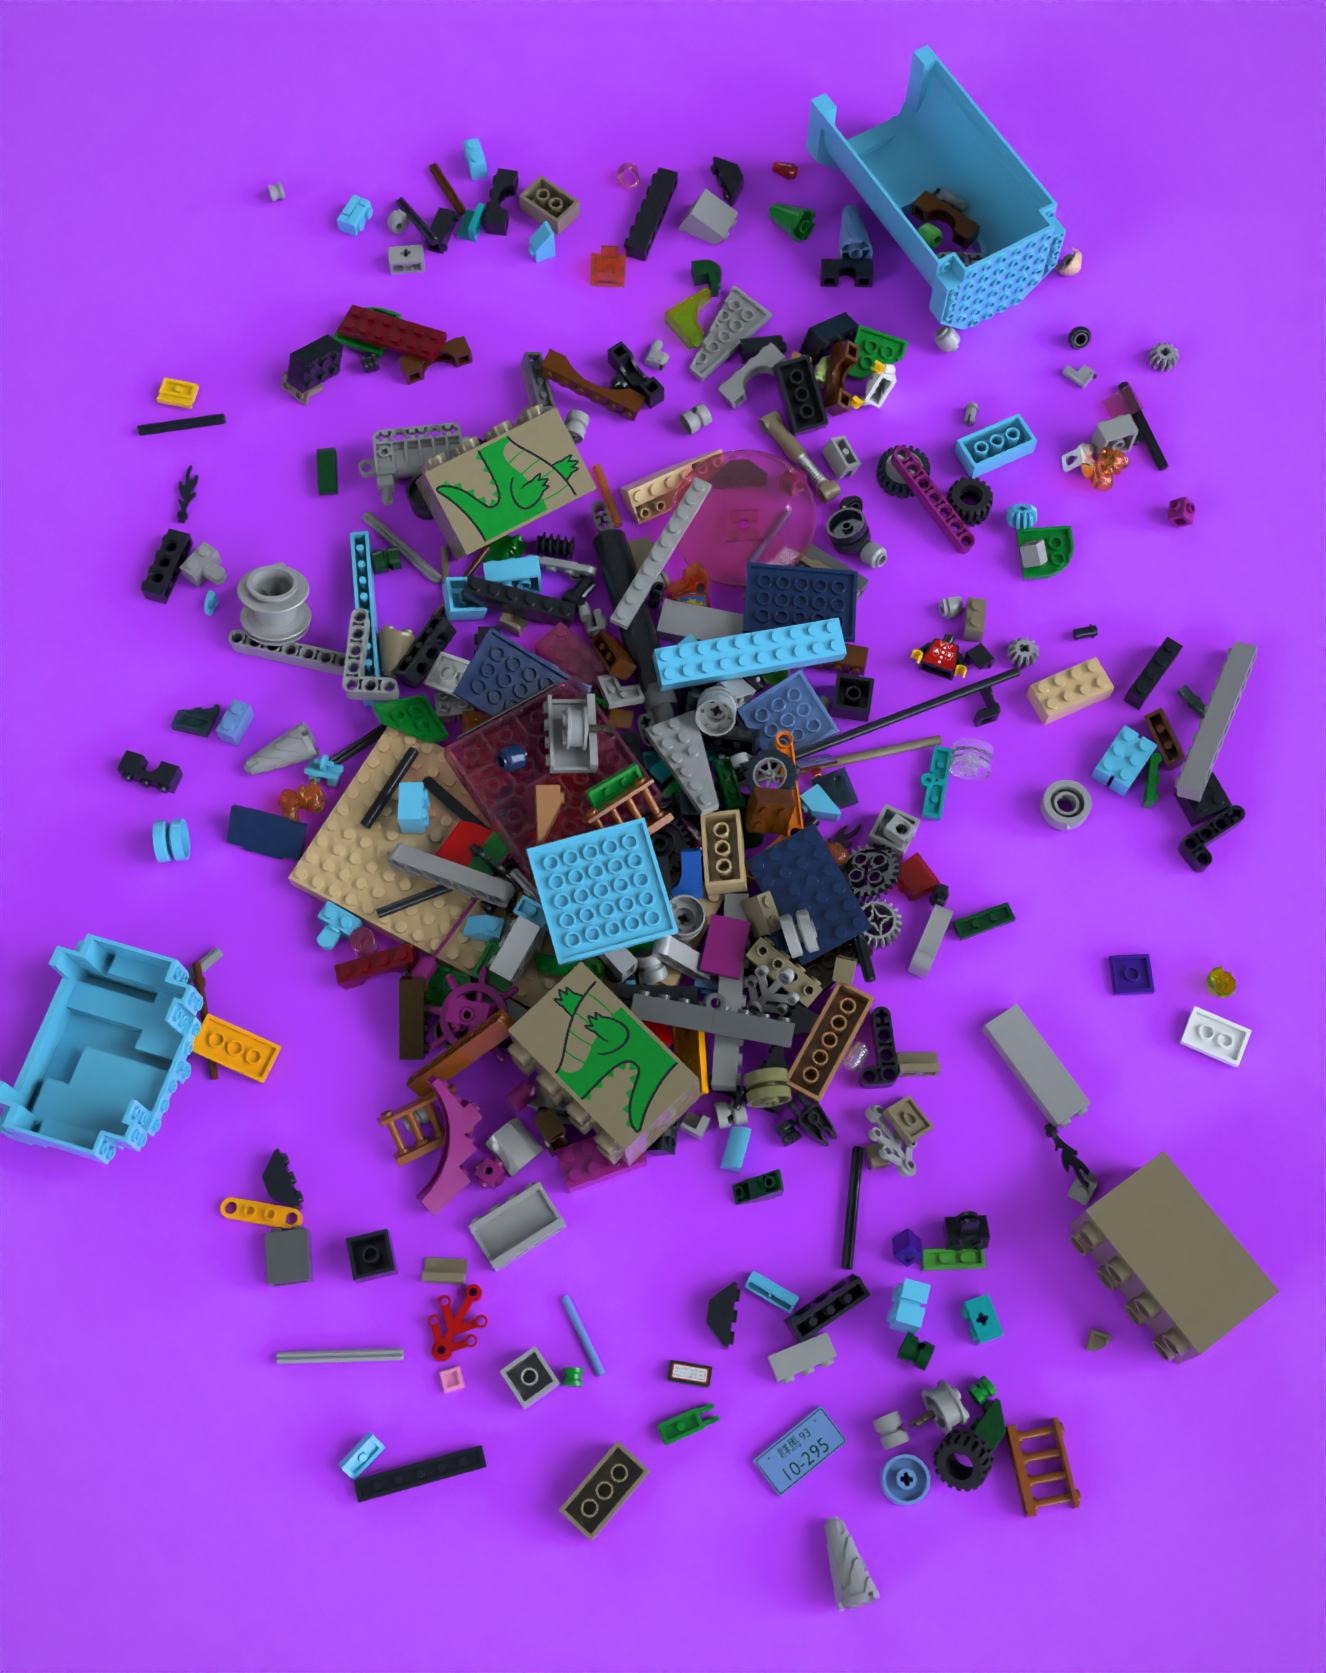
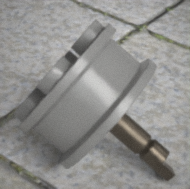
[561,706,613,750]
[908,1380,969,1434]

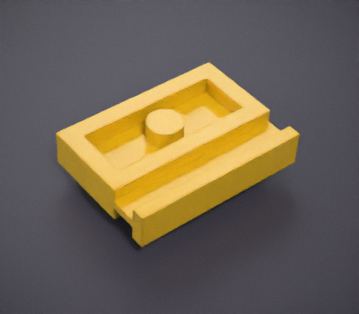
[156,377,199,409]

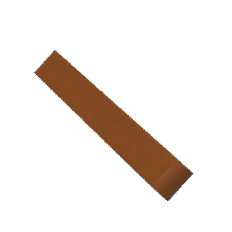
[406,1009,517,1097]

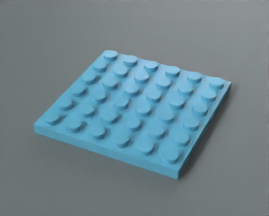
[526,818,678,966]

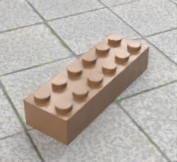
[785,982,875,1104]

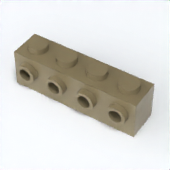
[744,937,823,1008]

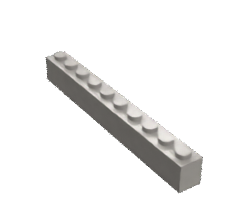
[1174,641,1257,802]
[711,893,751,1091]

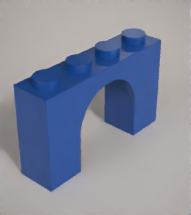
[671,848,703,900]

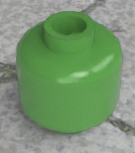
[917,223,942,249]

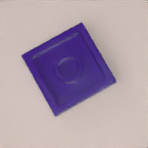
[1108,954,1155,996]

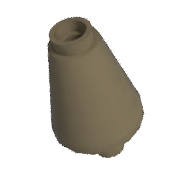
[378,625,416,679]

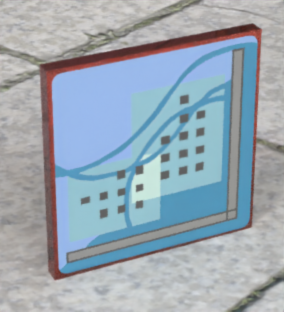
[795,753,838,778]

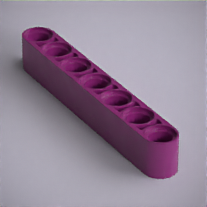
[891,446,975,554]

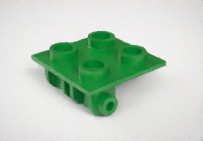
[483,534,528,562]

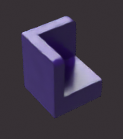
[892,1228,923,1267]

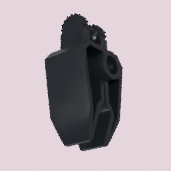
[787,1093,837,1146]

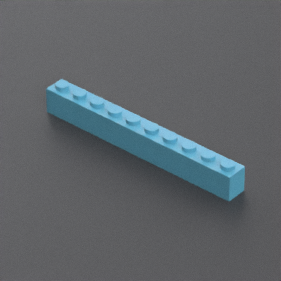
[350,531,382,707]

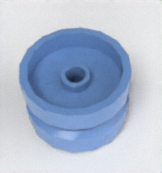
[879,1454,931,1506]

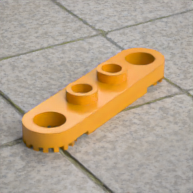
[220,1197,303,1230]

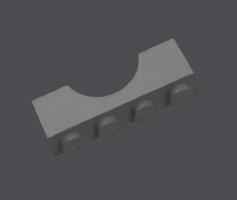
[718,342,786,410]

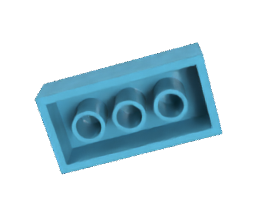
[954,413,1037,479]

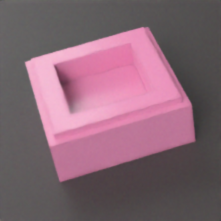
[439,1366,466,1394]

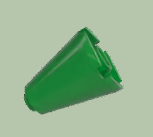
[769,202,816,243]

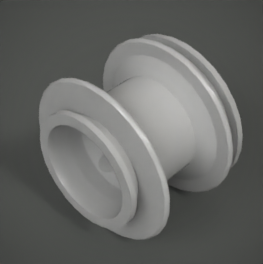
[237,565,312,646]

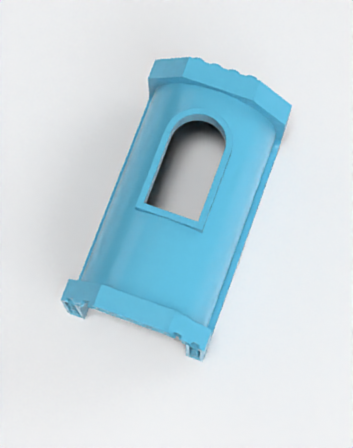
[806,45,1066,330]

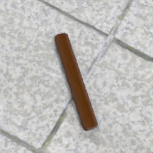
[429,163,466,215]

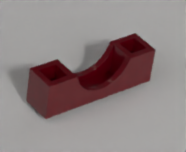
[334,943,419,990]

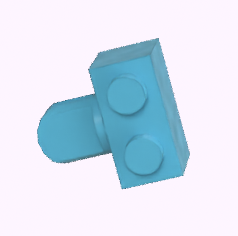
[317,900,364,951]

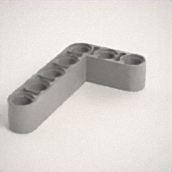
[342,608,400,701]

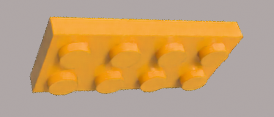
[192,1013,282,1084]
[672,1026,709,1096]

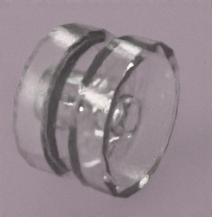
[948,738,994,780]

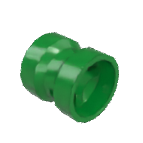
[967,1375,997,1406]

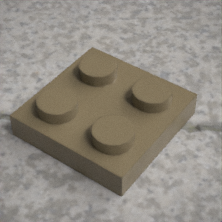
[882,1095,935,1146]

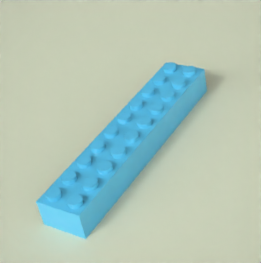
[652,618,847,692]

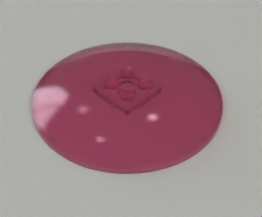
[671,450,817,587]

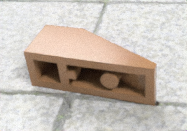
[535,785,564,846]

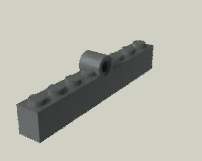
[629,990,795,1048]

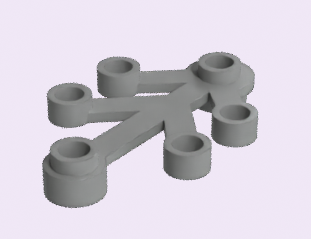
[745,964,799,1016]
[865,1105,917,1177]

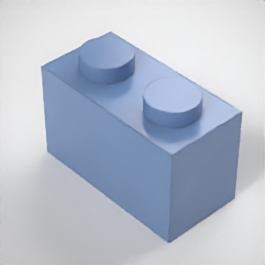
[216,699,255,746]

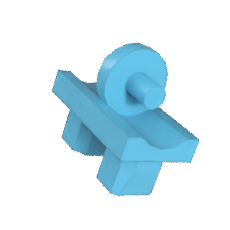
[304,754,344,786]

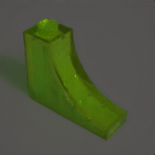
[665,286,711,350]

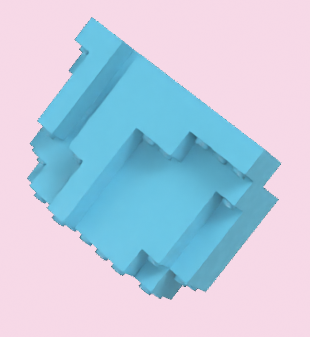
[0,933,203,1165]

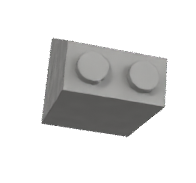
[678,188,738,245]

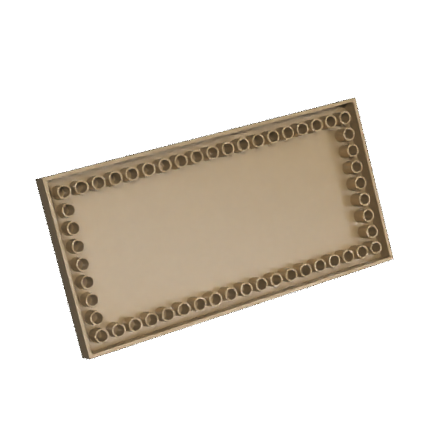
[288,727,725,1011]

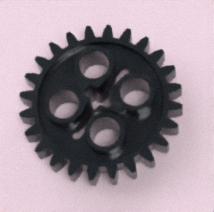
[839,843,901,901]

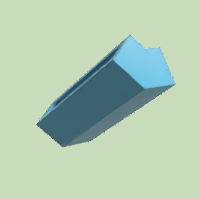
[744,1270,799,1314]

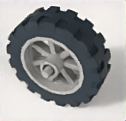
[744,749,798,793]

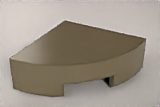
[1085,1329,1112,1351]

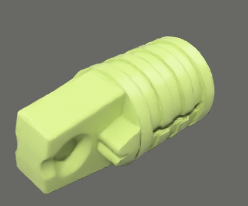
[814,356,830,389]

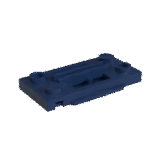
[226,804,307,861]

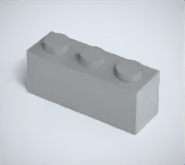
[767,1332,837,1385]

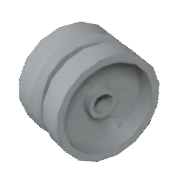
[779,908,820,958]

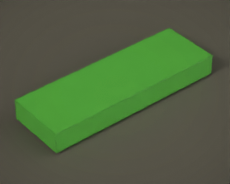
[921,1248,986,1271]

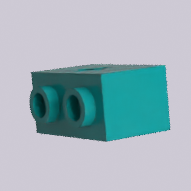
[960,1294,1004,1346]

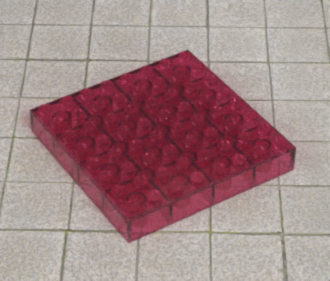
[444,676,663,881]

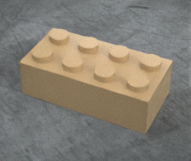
[1026,657,1115,725]
[700,809,747,895]

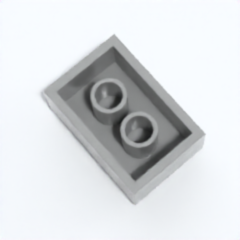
[489,915,546,983]

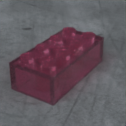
[534,622,610,693]

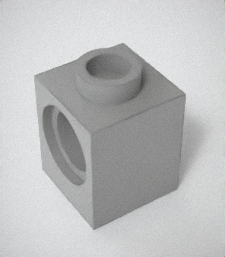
[883,813,915,848]

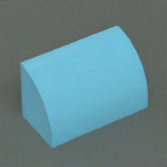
[720,1126,751,1173]

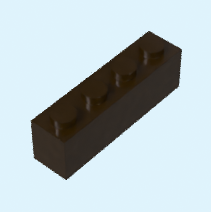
[399,976,430,1060]

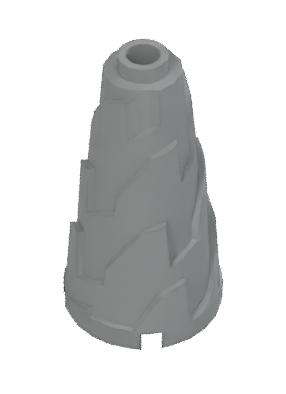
[243,721,320,776]
[824,1516,880,1612]

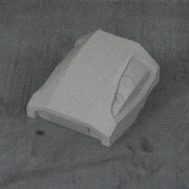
[485,1117,544,1177]

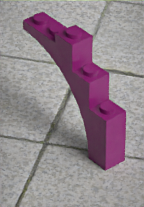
[416,1075,483,1216]

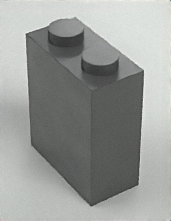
[265,1226,313,1287]

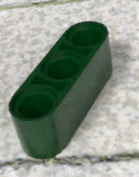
[317,447,338,496]

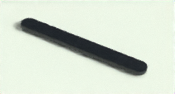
[422,777,491,830]

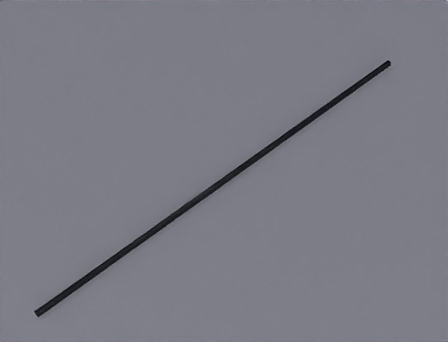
[376,667,1020,919]

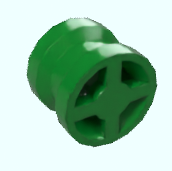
[562,1367,584,1387]

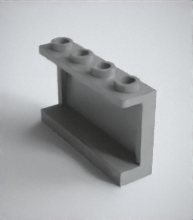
[543,694,598,773]
[468,1182,567,1272]

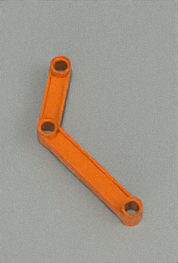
[746,731,804,883]

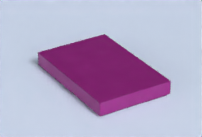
[699,914,751,980]

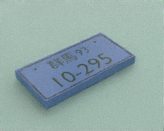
[753,1405,848,1497]

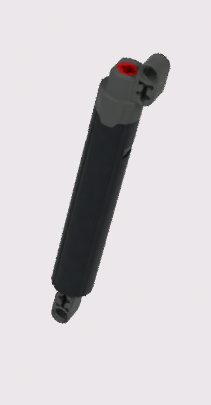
[591,501,680,751]

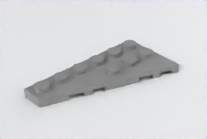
[689,285,772,382]
[644,710,719,816]

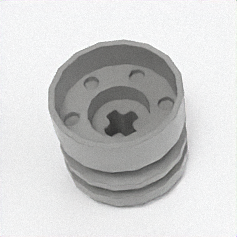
[695,686,737,736]
[669,895,706,943]

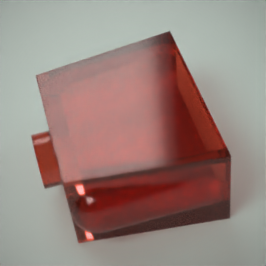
[896,852,940,902]

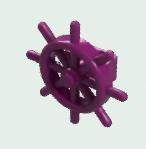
[429,966,519,1070]

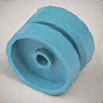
[153,818,190,863]

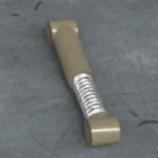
[758,410,841,504]

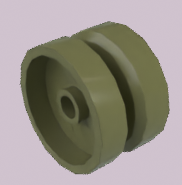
[743,1067,792,1108]

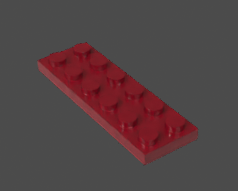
[337,304,447,363]

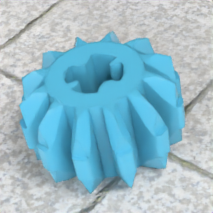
[1006,503,1037,530]

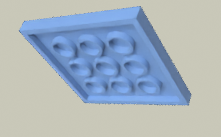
[737,669,840,770]

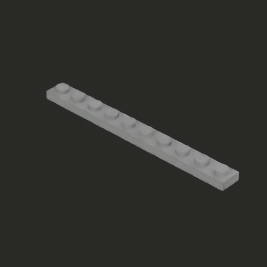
[610,477,712,630]

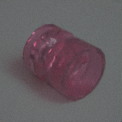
[349,927,379,958]

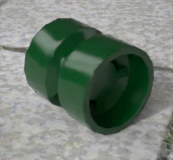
[371,545,402,574]
[896,1332,935,1371]

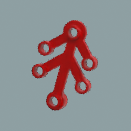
[427,1284,488,1362]

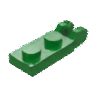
[657,1403,720,1446]

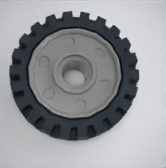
[876,444,931,498]

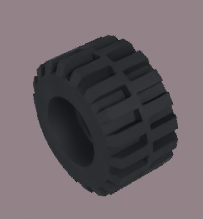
[946,476,993,527]
[933,1428,994,1492]

